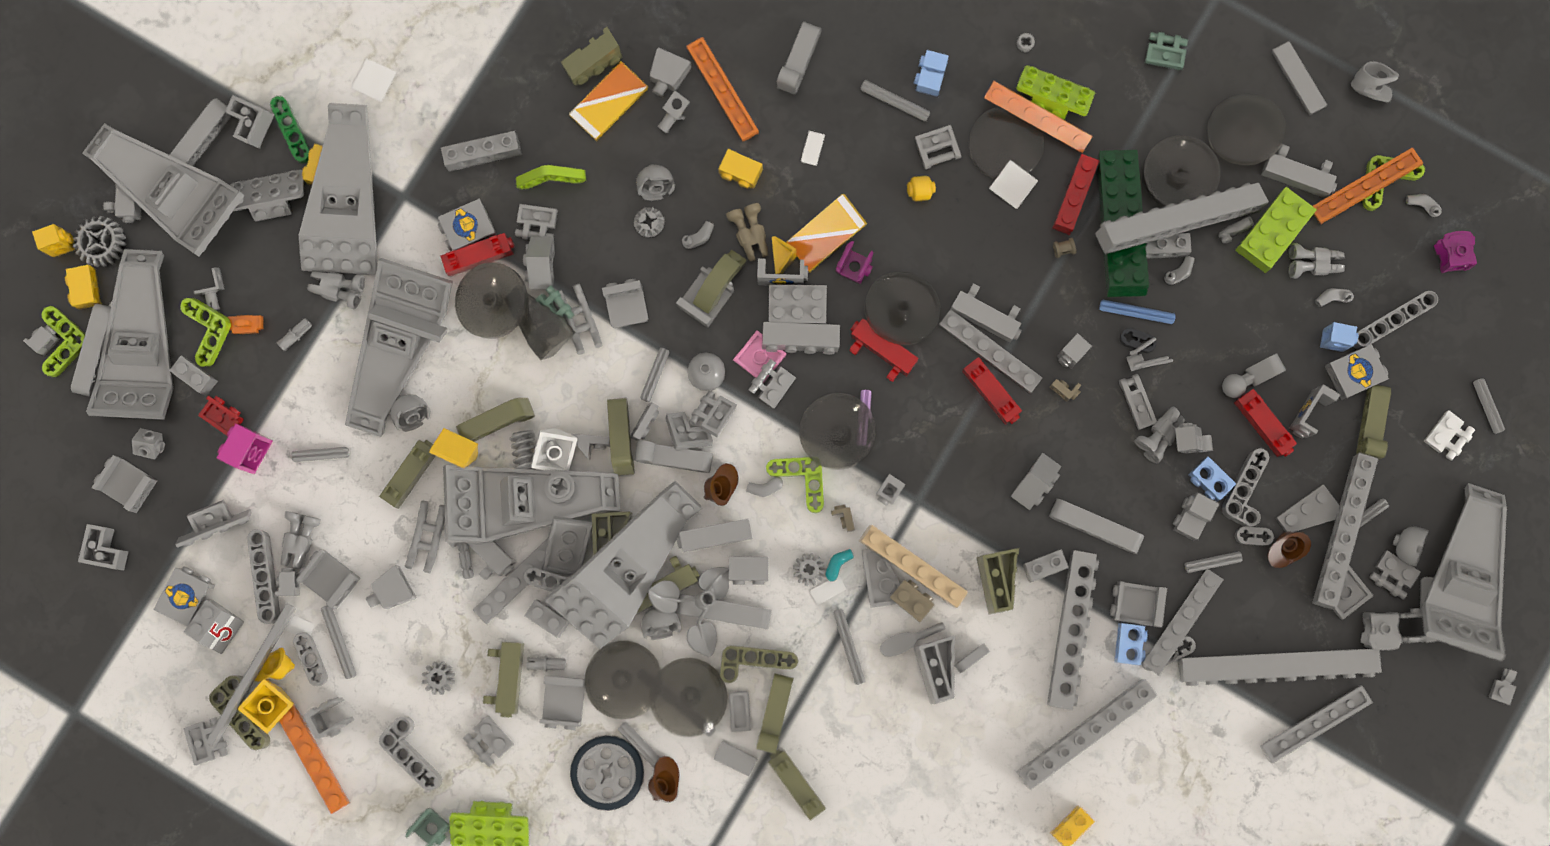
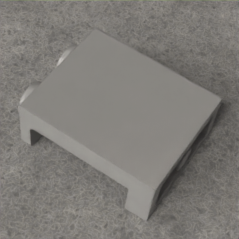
[1110,581,1167,627]

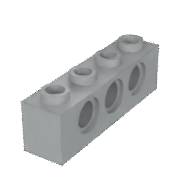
[441,131,522,171]
[1146,233,1191,258]

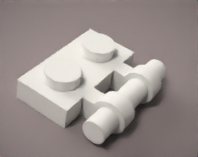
[1424,410,1475,461]

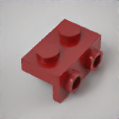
[198,396,244,436]

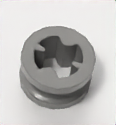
[1017,33,1035,52]

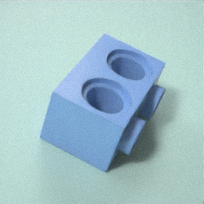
[1320,322,1359,352]
[1188,457,1236,502]
[1114,623,1147,665]

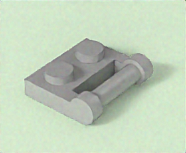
[914,125,961,170]

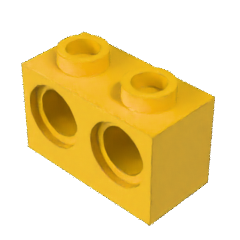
[32,224,75,257]
[1050,805,1095,846]

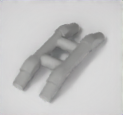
[559,283,602,355]
[405,500,445,573]

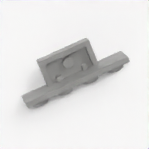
[175,500,252,548]

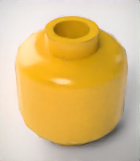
[907,176,936,201]

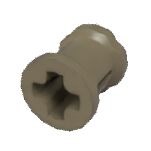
[1053,238,1076,258]

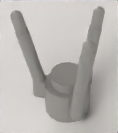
[1126,337,1173,371]

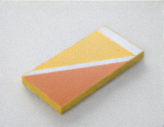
[569,62,648,141]
[787,194,867,272]

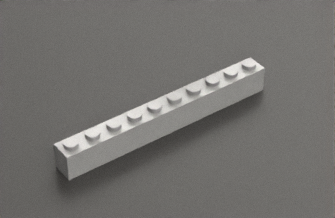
[1095,183,1269,254]
[1178,649,1382,686]

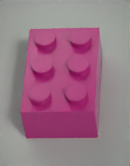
[217,424,273,474]

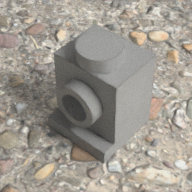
[23,325,60,356]
[876,474,906,506]
[275,568,300,596]

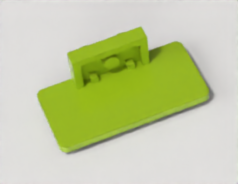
[1016,66,1095,119]
[449,801,529,846]

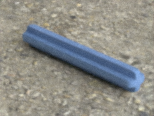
[1099,300,1175,324]

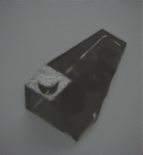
[505,286,576,360]

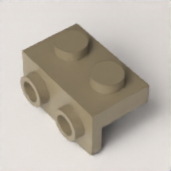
[890,580,935,623]

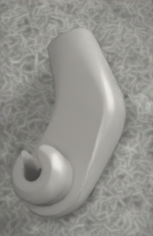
[1406,194,1442,217]
[1218,217,1254,243]
[682,221,714,249]
[1164,256,1195,285]
[1315,288,1354,307]
[746,477,783,497]

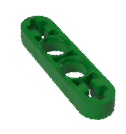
[270,96,310,164]

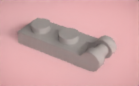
[1119,374,1157,430]

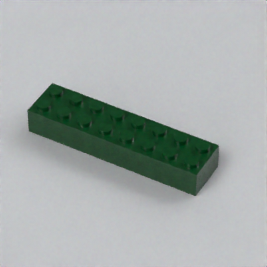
[1097,150,1149,297]

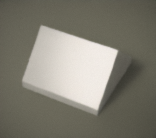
[531,428,578,471]

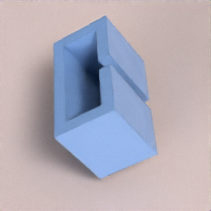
[914,50,949,96]

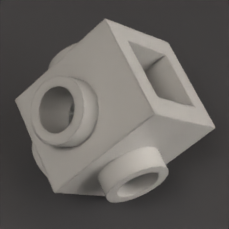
[132,428,165,460]

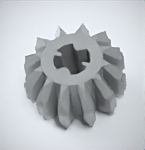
[793,553,825,586]
[422,662,455,695]

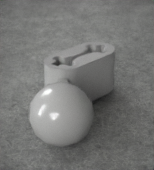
[1222,353,1286,398]

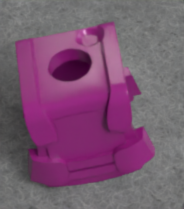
[1433,231,1477,273]
[836,241,873,284]

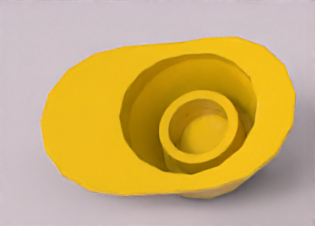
[254,648,295,682]

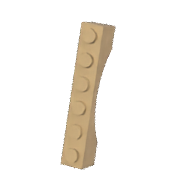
[859,525,968,608]

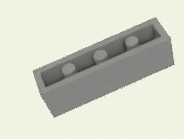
[762,322,840,355]

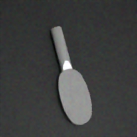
[880,622,945,657]

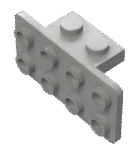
[230,170,304,222]

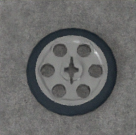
[570,735,644,811]

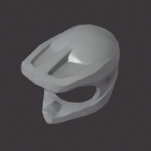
[1351,61,1399,102]

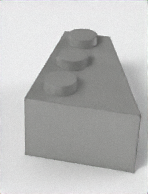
[914,636,955,704]

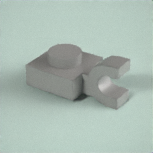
[1488,668,1517,705]

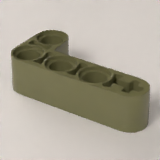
[1356,385,1391,460]
[456,398,535,442]
[607,398,635,476]
[720,646,798,683]
[756,673,793,754]
[209,675,270,750]

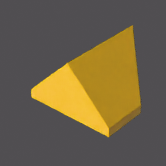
[772,236,796,274]

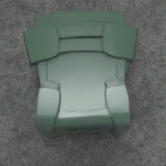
[405,808,450,846]

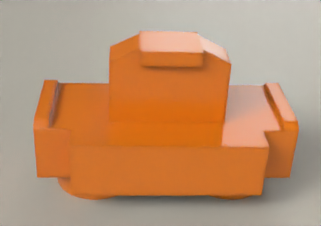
[227,315,263,334]

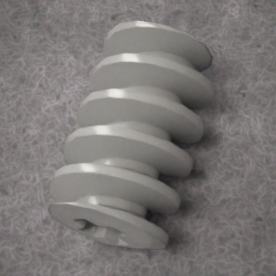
[510,430,536,470]

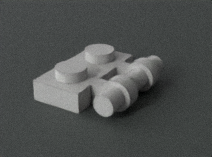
[515,204,558,240]
[748,359,796,409]
[689,391,737,437]
[1369,551,1420,599]
[463,715,514,767]
[183,717,228,766]

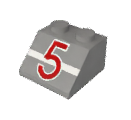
[184,600,244,654]

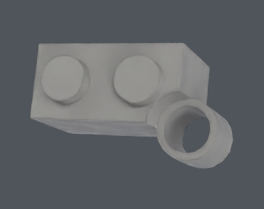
[1175,423,1213,454]

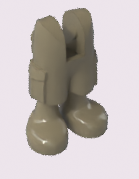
[726,203,768,261]

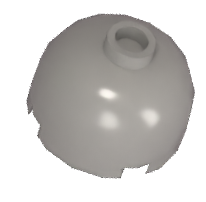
[636,165,675,201]
[687,352,725,391]
[390,395,431,432]
[1393,526,1429,567]
[641,606,681,640]

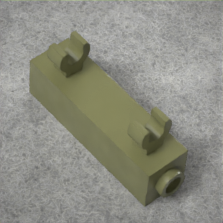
[379,440,435,509]
[636,556,700,615]
[483,642,524,718]
[768,749,826,820]

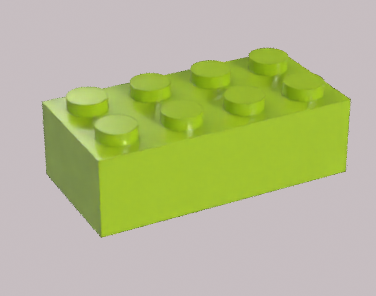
[1235,187,1317,273]

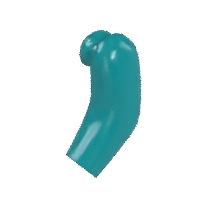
[825,549,854,582]

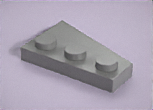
[1275,484,1339,532]
[862,549,900,608]

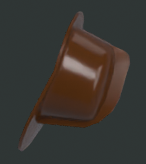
[704,463,739,506]
[1268,531,1311,568]
[648,756,679,802]

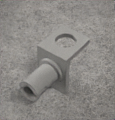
[658,91,689,133]
[194,268,224,310]

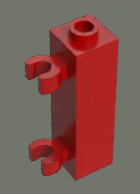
[440,233,515,277]
[850,318,919,382]
[962,357,1022,425]
[1234,389,1297,457]

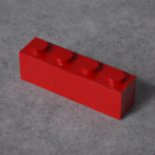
[1052,154,1099,235]

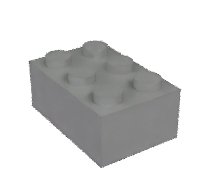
[769,285,827,324]

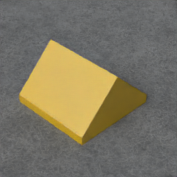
[429,428,478,468]
[237,678,294,734]

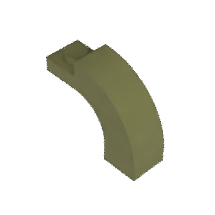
[693,250,747,314]

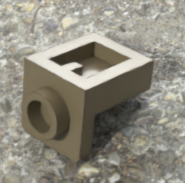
[1049,379,1081,402]
[831,505,855,532]

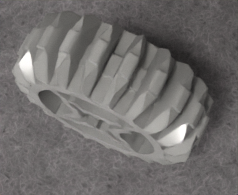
[73,216,126,267]

